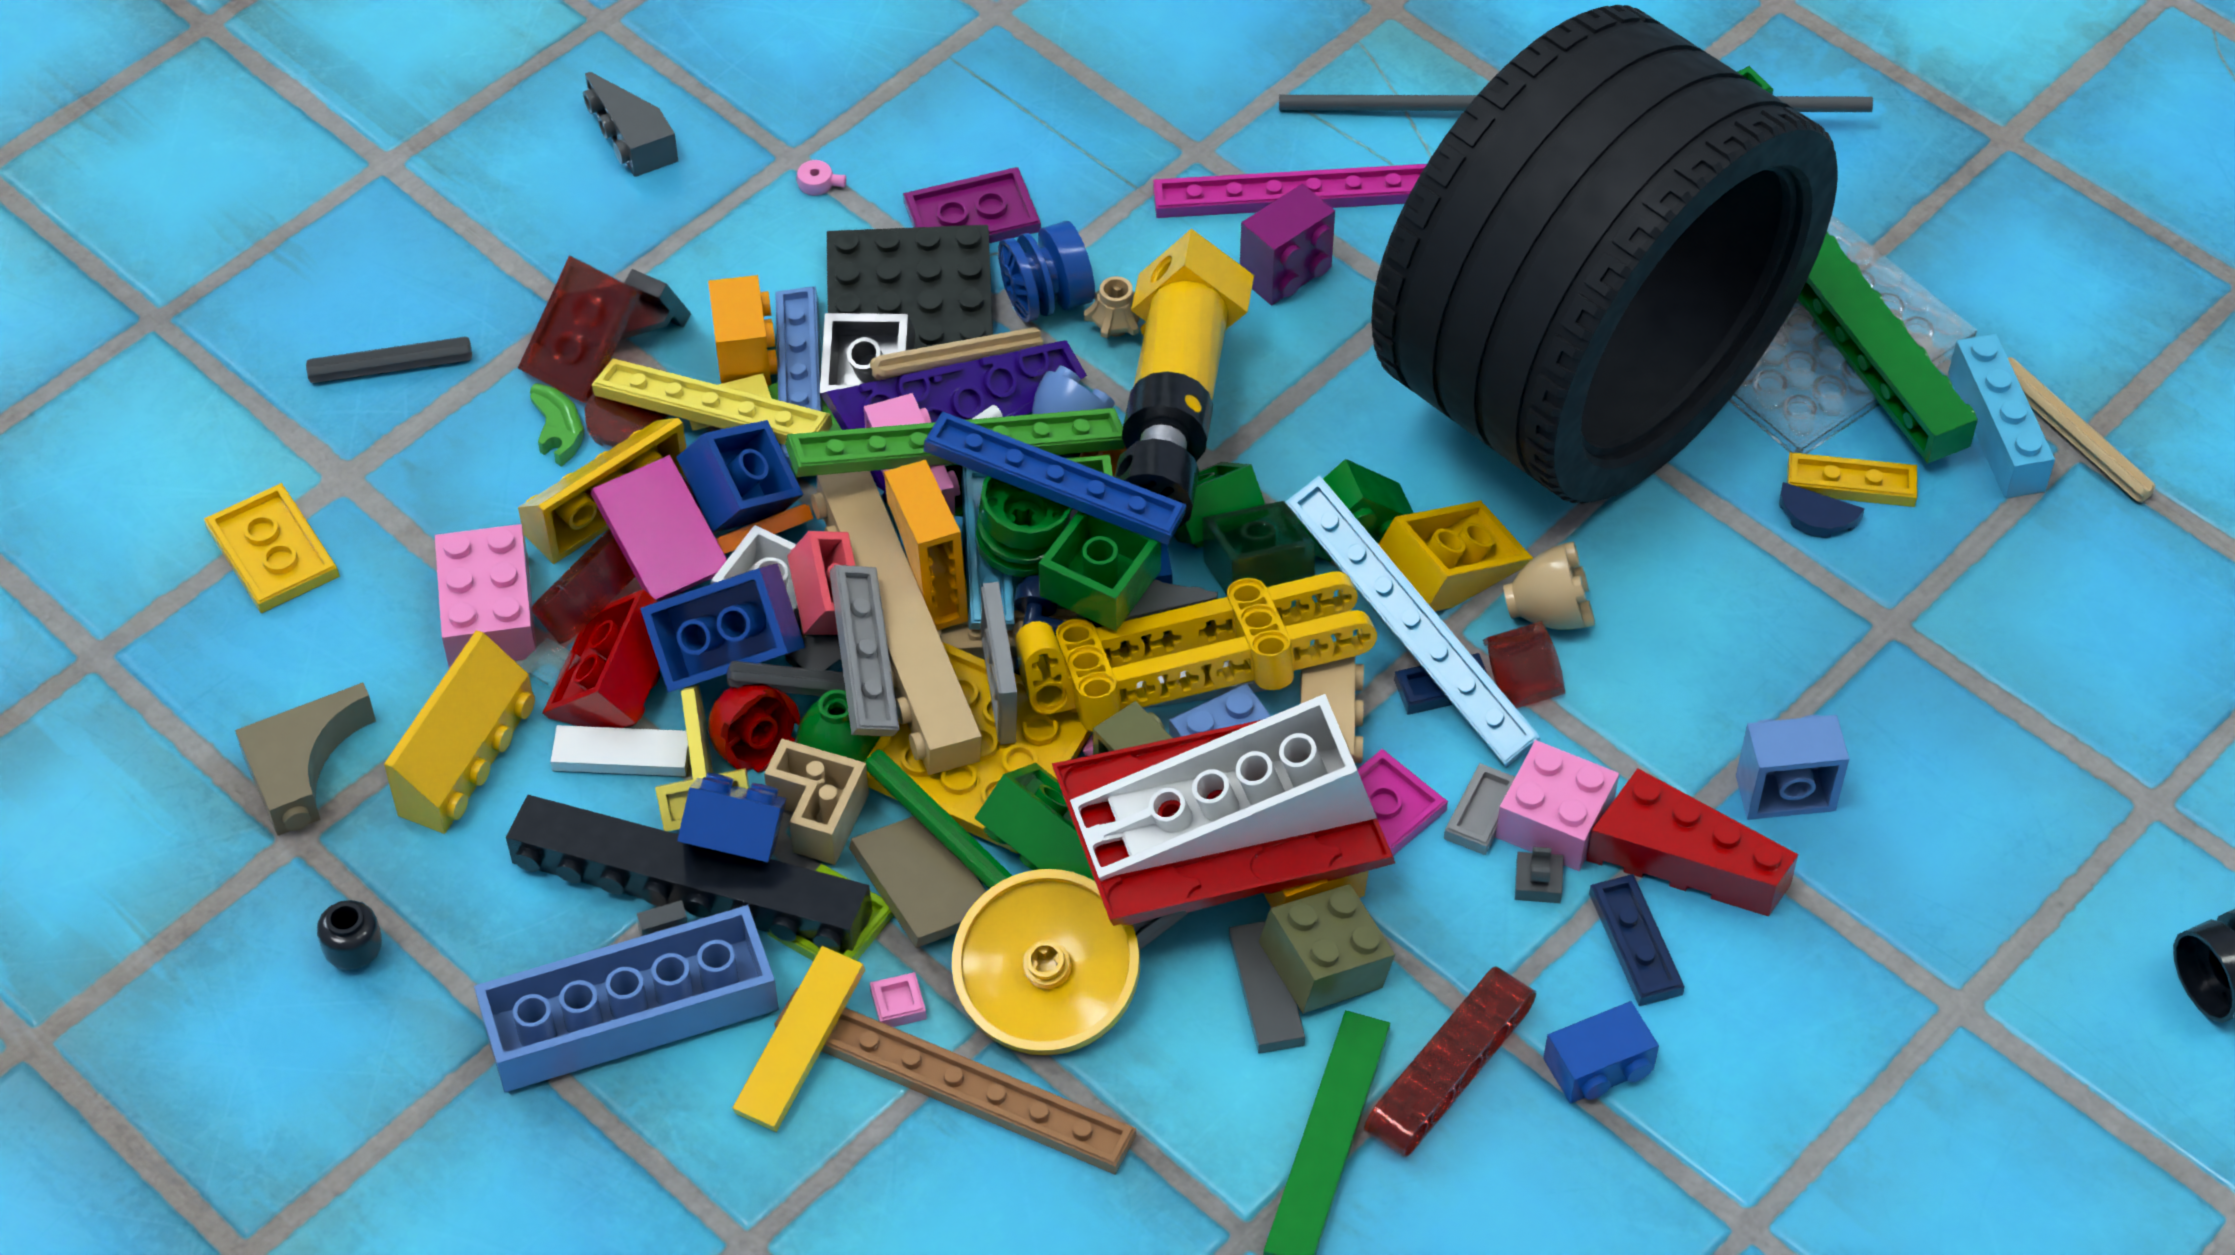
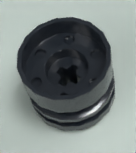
[2173,909,2235,1023]

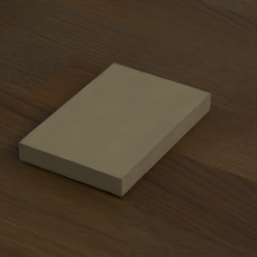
[849,816,986,948]

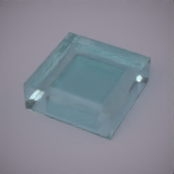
[519,638,581,693]

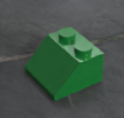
[1174,462,1268,548]

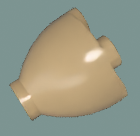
[1503,541,1595,630]

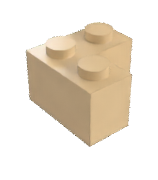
[764,739,869,865]

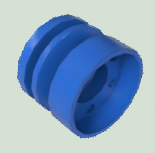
[998,221,1095,322]

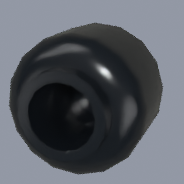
[317,900,382,970]

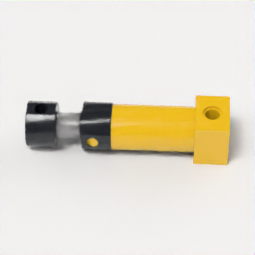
[1115,228,1254,529]

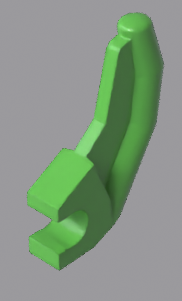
[530,383,584,467]

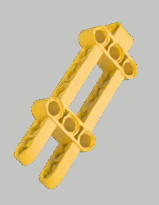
[1015,571,1377,732]

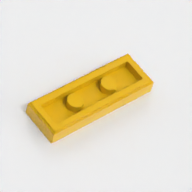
[1787,452,1917,507]

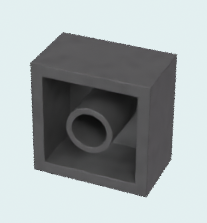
[820,313,915,400]

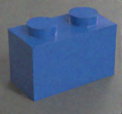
[1543,1001,1659,1104]

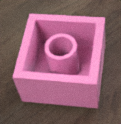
[1495,740,1619,871]

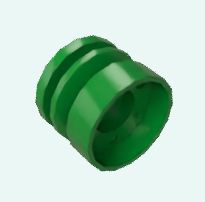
[975,476,1072,577]

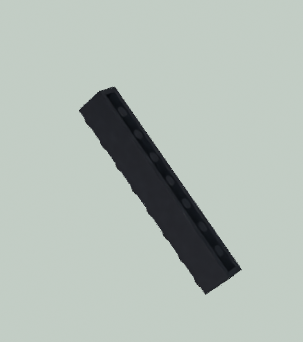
[506,795,873,953]

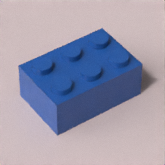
[640,563,806,693]

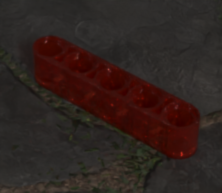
[531,472,701,644]
[1364,966,1537,1157]

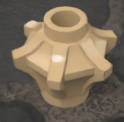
[1084,276,1140,338]

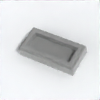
[1444,763,1515,855]

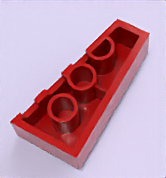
[1586,768,1799,917]

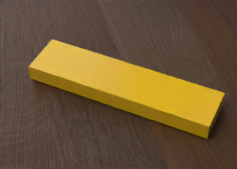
[732,946,865,1132]

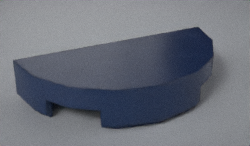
[1779,482,1865,538]

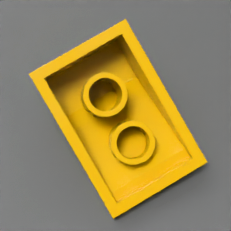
[1378,500,1533,611]

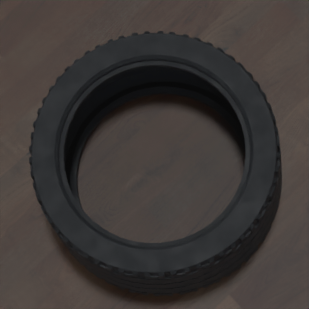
[1371,5,1838,504]

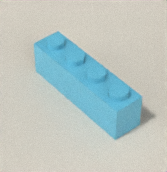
[1948,334,2055,499]

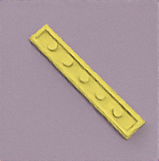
[592,358,833,445]

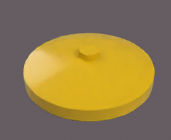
[952,869,1140,1055]

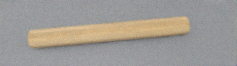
[870,327,1043,380]
[2008,357,2156,503]

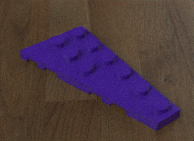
[821,340,1087,503]

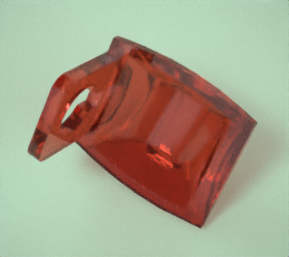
[1483,621,1565,708]

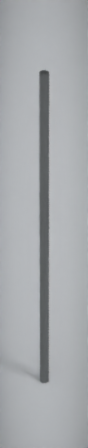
[1279,94,1873,112]

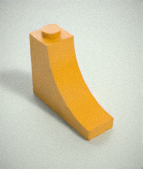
[884,459,968,630]

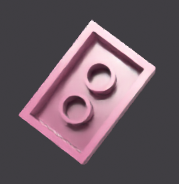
[435,524,537,669]

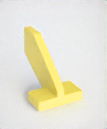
[655,684,750,831]

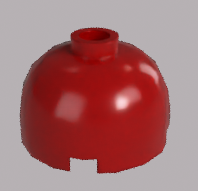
[708,684,800,772]

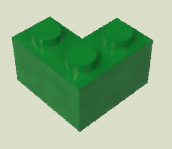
[1286,459,1413,562]

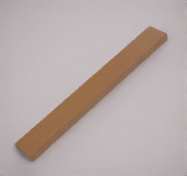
[774,988,1136,1175]

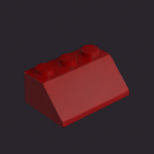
[542,589,660,728]

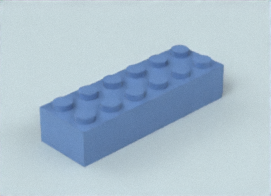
[474,905,779,1093]

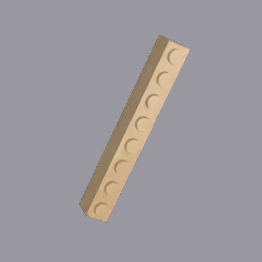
[811,471,982,775]

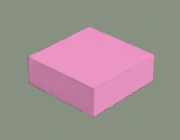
[870,972,927,1027]

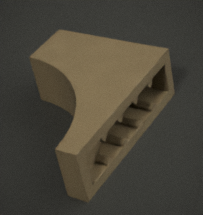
[235,682,376,836]

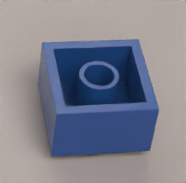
[676,420,804,533]
[677,773,787,862]

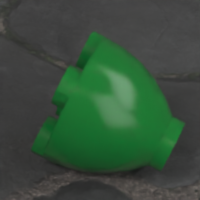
[796,689,881,762]

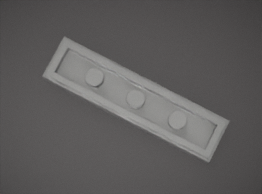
[830,565,899,736]

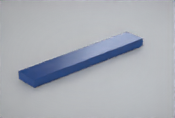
[923,411,1186,545]

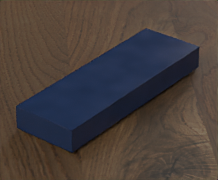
[1589,874,1685,1007]

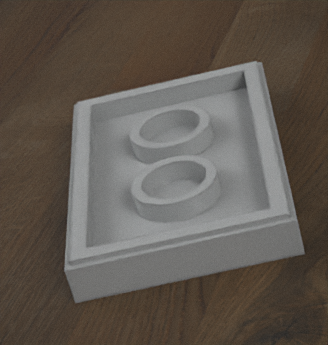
[981,582,1017,745]

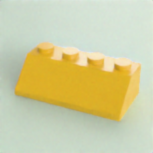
[518,418,687,565]
[384,630,535,834]

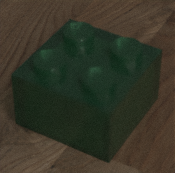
[1202,501,1315,595]

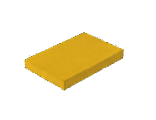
[204,483,340,613]

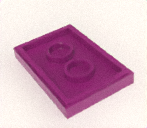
[903,167,1041,243]

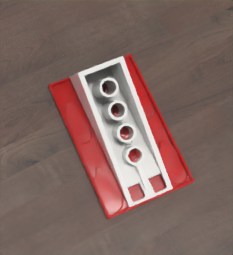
[1052,694,1396,926]

